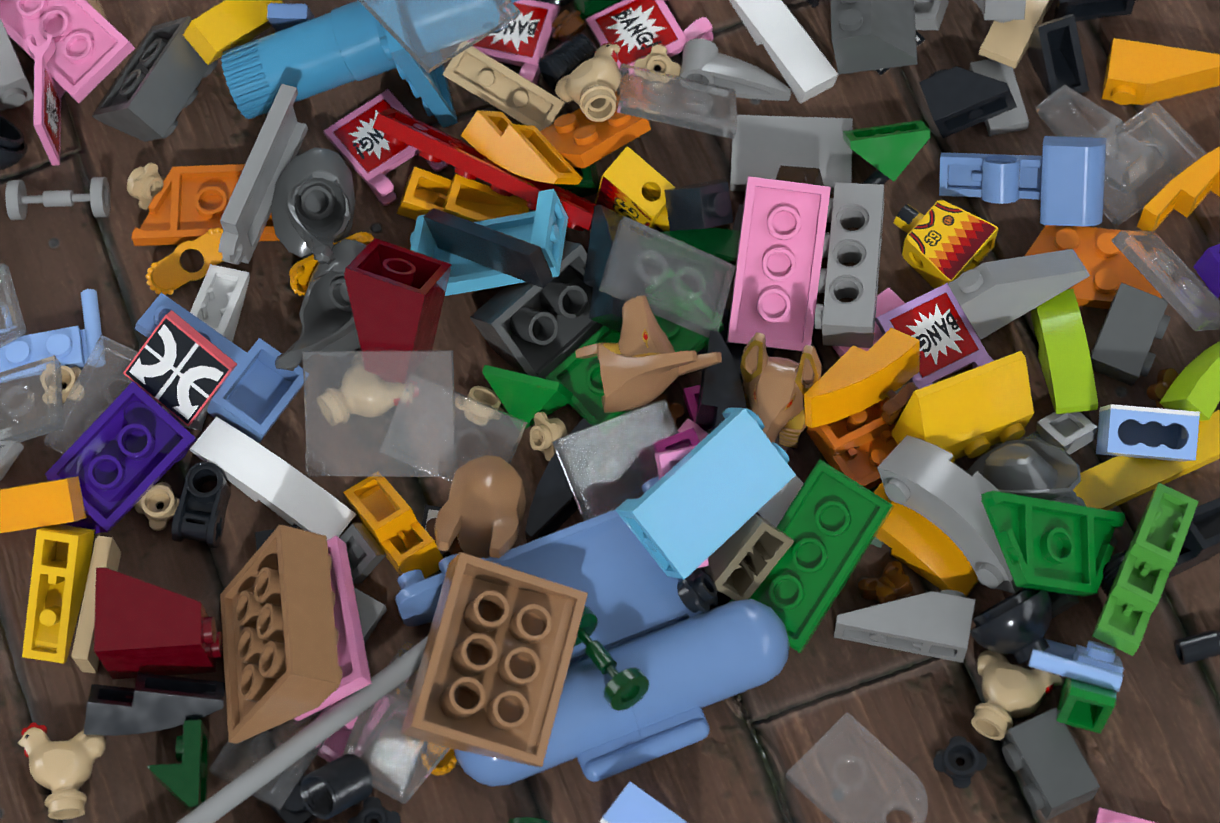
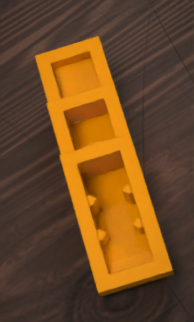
[1137,146,1220,236]

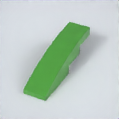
[1092,483,1199,656]

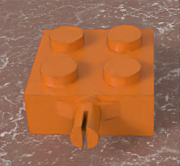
[806,397,898,490]

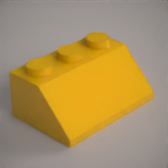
[891,351,1034,463]

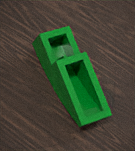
[1057,677,1117,734]

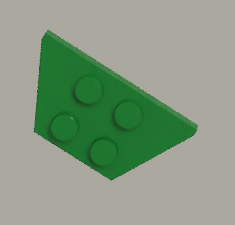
[981,491,1125,597]

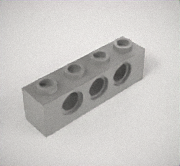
[815,182,884,348]

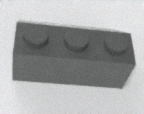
[831,0,918,74]
[92,16,218,142]
[470,241,603,379]

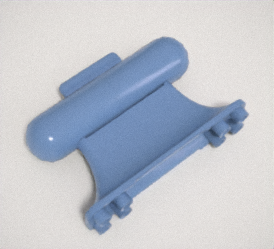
[395,476,790,787]

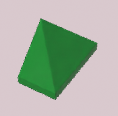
[843,120,930,182]
[482,365,573,432]

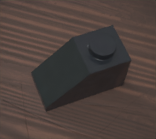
[919,66,1017,138]
[664,178,733,231]

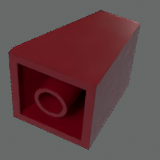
[344,238,452,384]
[94,567,223,679]

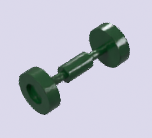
[574,605,649,711]

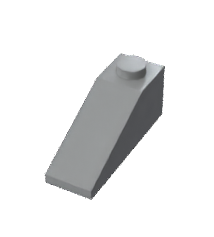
[948,249,1090,340]
[834,590,975,663]

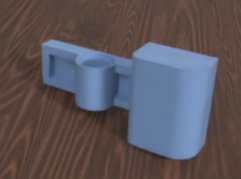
[939,136,1107,226]
[135,292,310,443]

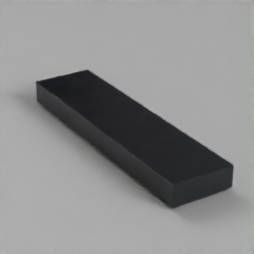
[423,208,553,288]

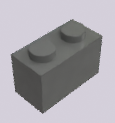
[1090,283,1171,386]
[1002,708,1100,821]

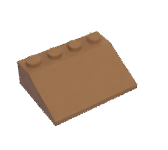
[220,525,342,744]
[401,552,588,767]

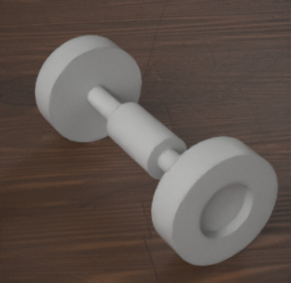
[5,177,111,220]

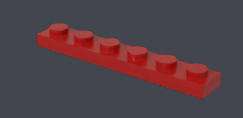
[373,108,596,231]

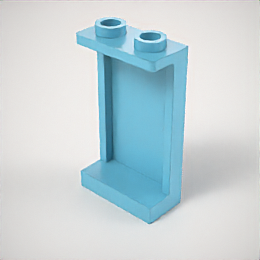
[410,189,568,296]
[615,407,796,580]

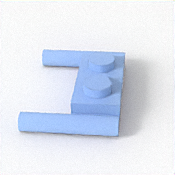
[0,289,106,384]
[1028,639,1124,692]

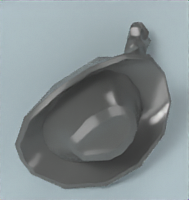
[270,147,356,265]
[275,239,367,371]
[966,439,1118,547]

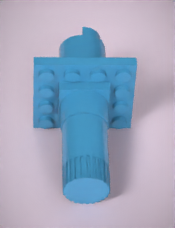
[221,0,519,128]

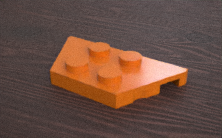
[540,76,651,168]
[131,164,280,246]
[1025,225,1163,309]

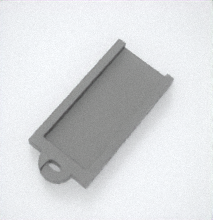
[218,84,308,265]

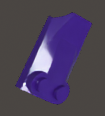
[44,381,197,534]

